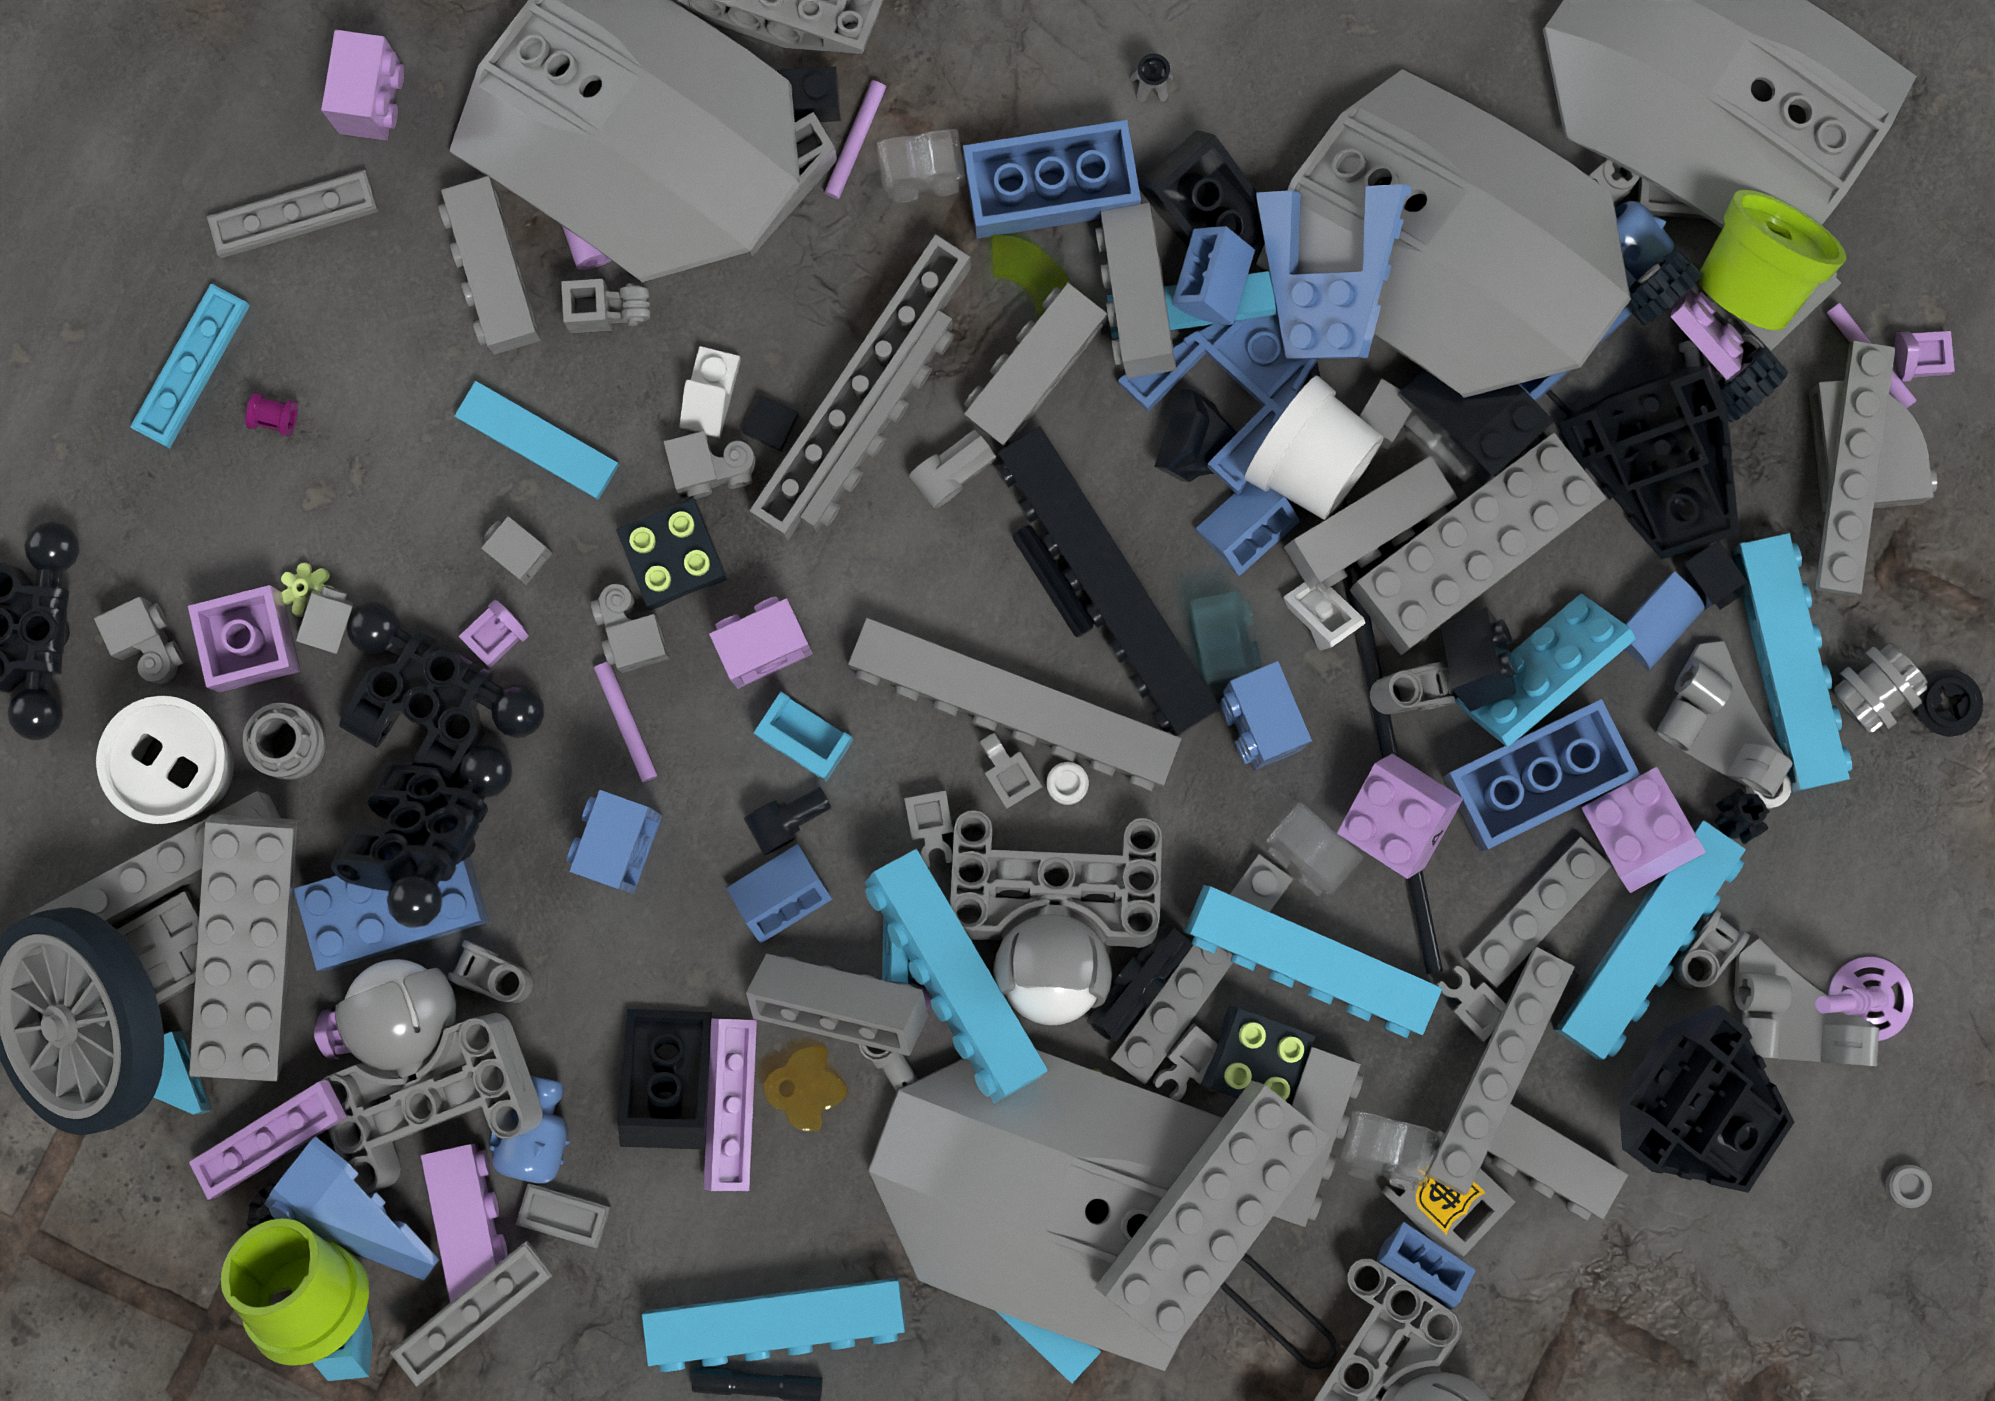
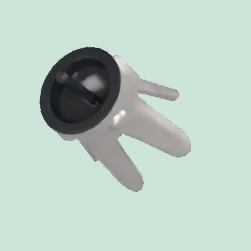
[1130,53,1173,102]

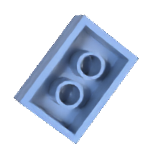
[1218,661,1312,771]
[567,790,663,894]

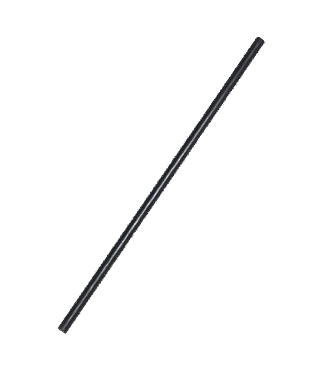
[1305,361,1443,974]

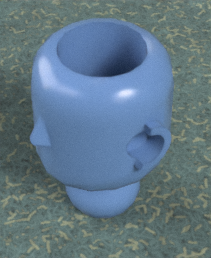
[1615,201,1674,280]
[489,1075,570,1183]

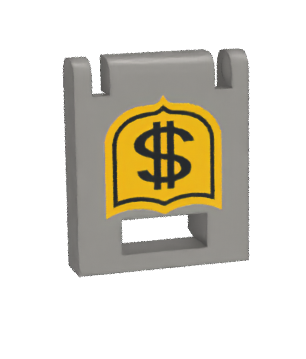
[1381,1130,1515,1260]

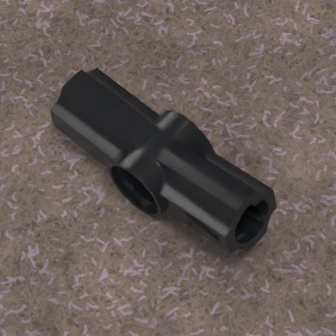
[1087,921,1192,1044]

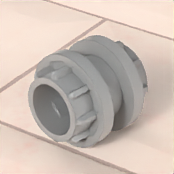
[1834,644,1928,732]
[243,703,326,780]

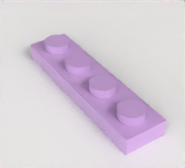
[703,1018,757,1191]
[189,1079,347,1200]

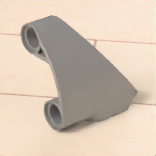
[1655,641,1793,797]
[1734,938,1879,1066]

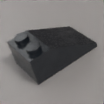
[1138,130,1265,258]
[1398,370,1554,486]
[618,1009,712,1150]

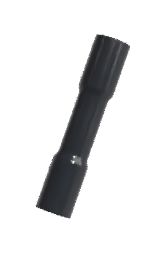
[692,1366,823,1401]

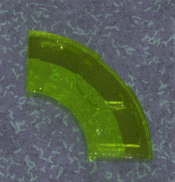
[992,235,1071,317]

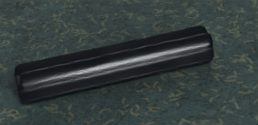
[1013,525,1094,637]

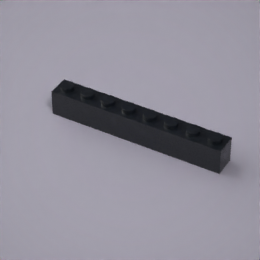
[995,426,1220,737]

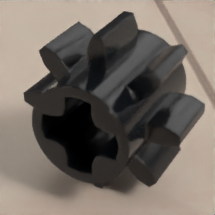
[1714,788,1770,844]

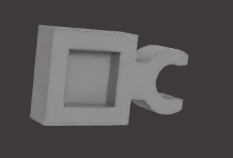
[904,791,954,868]
[1436,966,1506,1042]
[1153,1023,1218,1101]

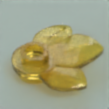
[763,1046,848,1131]

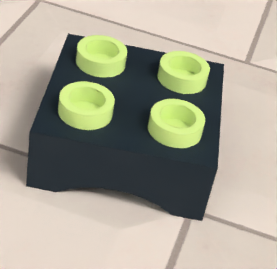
[616,498,728,611]
[1201,1005,1315,1105]

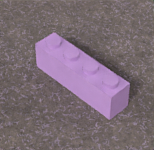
[421,1143,511,1311]

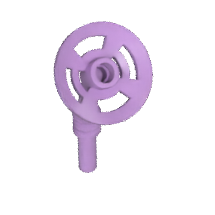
[1815,957,1913,1041]

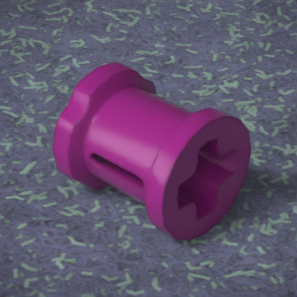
[245,392,298,437]

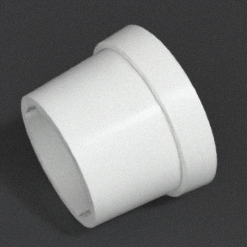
[1244,376,1384,520]
[96,696,234,824]

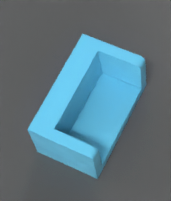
[753,691,854,782]

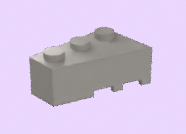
[749,112,837,256]

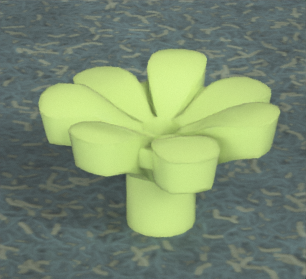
[281,562,333,617]

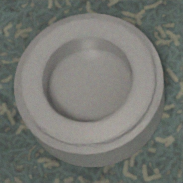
[1885,1164,1932,1208]

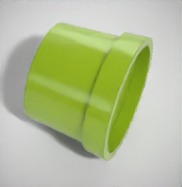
[1698,190,1846,331]
[221,1218,369,1366]

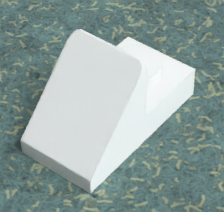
[679,346,741,438]
[1283,582,1366,651]

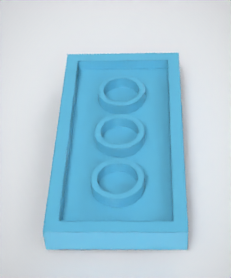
[1455,593,1636,747]

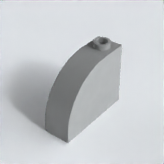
[1809,381,1937,513]

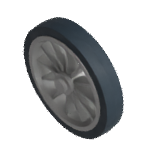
[0,907,164,1135]

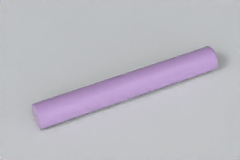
[824,80,886,199]
[1826,303,1917,408]
[594,662,658,783]

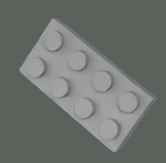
[89,891,199,1032]

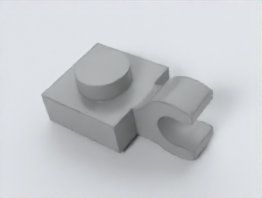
[979,733,1042,809]

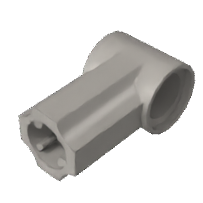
[908,429,996,510]

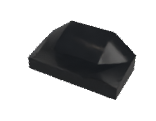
[1154,389,1237,482]

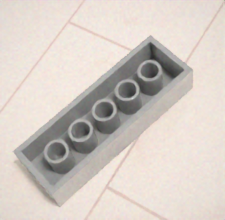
[1350,433,1606,656]
[189,814,298,1081]
[1095,1081,1331,1349]

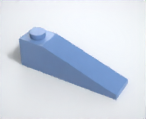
[264,1137,439,1280]

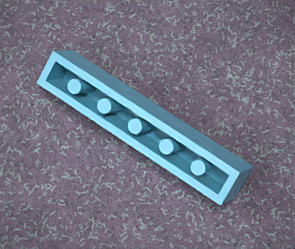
[1731,533,1852,793]
[1554,820,1746,1060]
[864,849,1048,1104]
[1184,885,1443,1038]
[642,1277,906,1372]

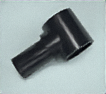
[744,787,831,856]

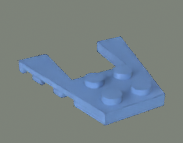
[1256,184,1412,360]
[1118,306,1318,495]

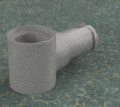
[859,1044,918,1092]

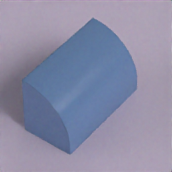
[1172,226,1255,325]
[1195,482,1300,576]
[1624,571,1705,672]
[726,844,832,944]
[1377,1222,1476,1310]

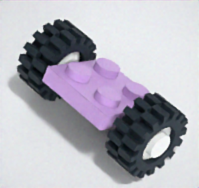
[1626,248,1789,423]

